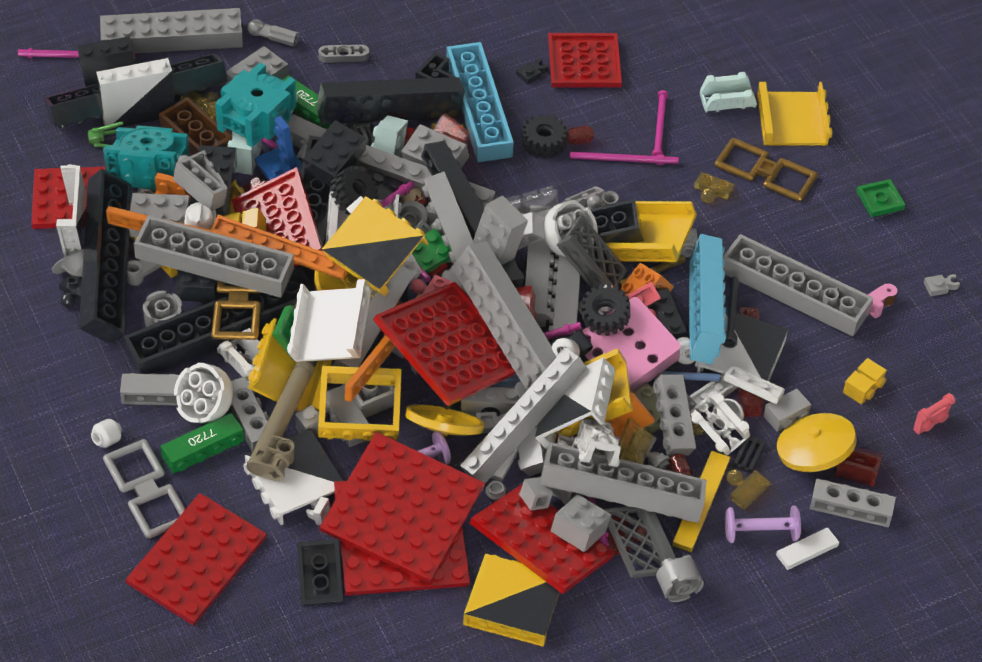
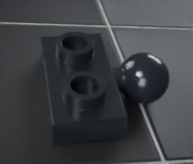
[59,275,82,308]

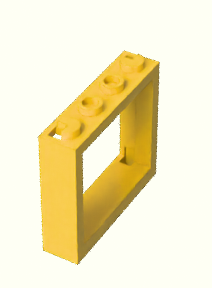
[318,366,401,441]

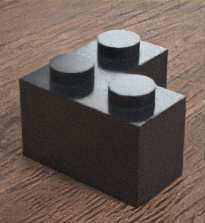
[415,52,455,79]

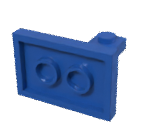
[254,116,303,181]

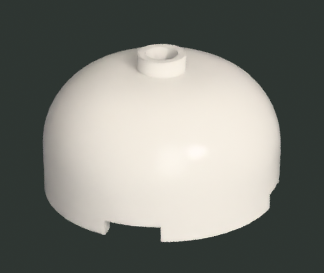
[544,200,598,258]
[174,363,233,423]

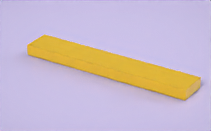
[672,451,730,552]

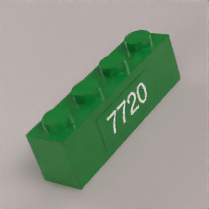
[283,75,332,130]
[161,413,244,474]

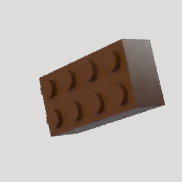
[159,97,233,156]

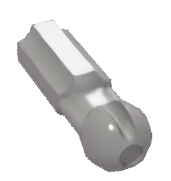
[248,19,299,47]

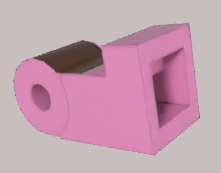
[868,284,897,319]

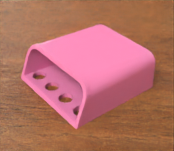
[582,297,681,392]

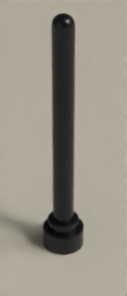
[722,276,739,348]

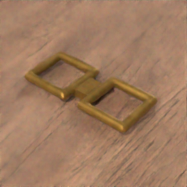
[714,138,818,202]
[211,280,261,340]

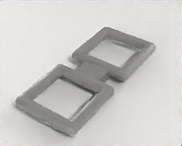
[103,439,185,539]

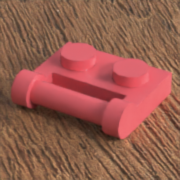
[913,393,955,435]

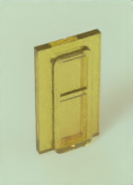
[618,418,653,464]

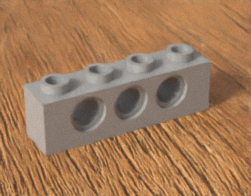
[653,374,696,456]
[229,377,269,452]
[810,479,896,528]

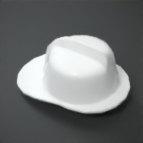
[184,202,216,230]

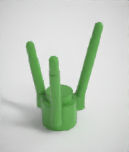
[88,122,124,148]

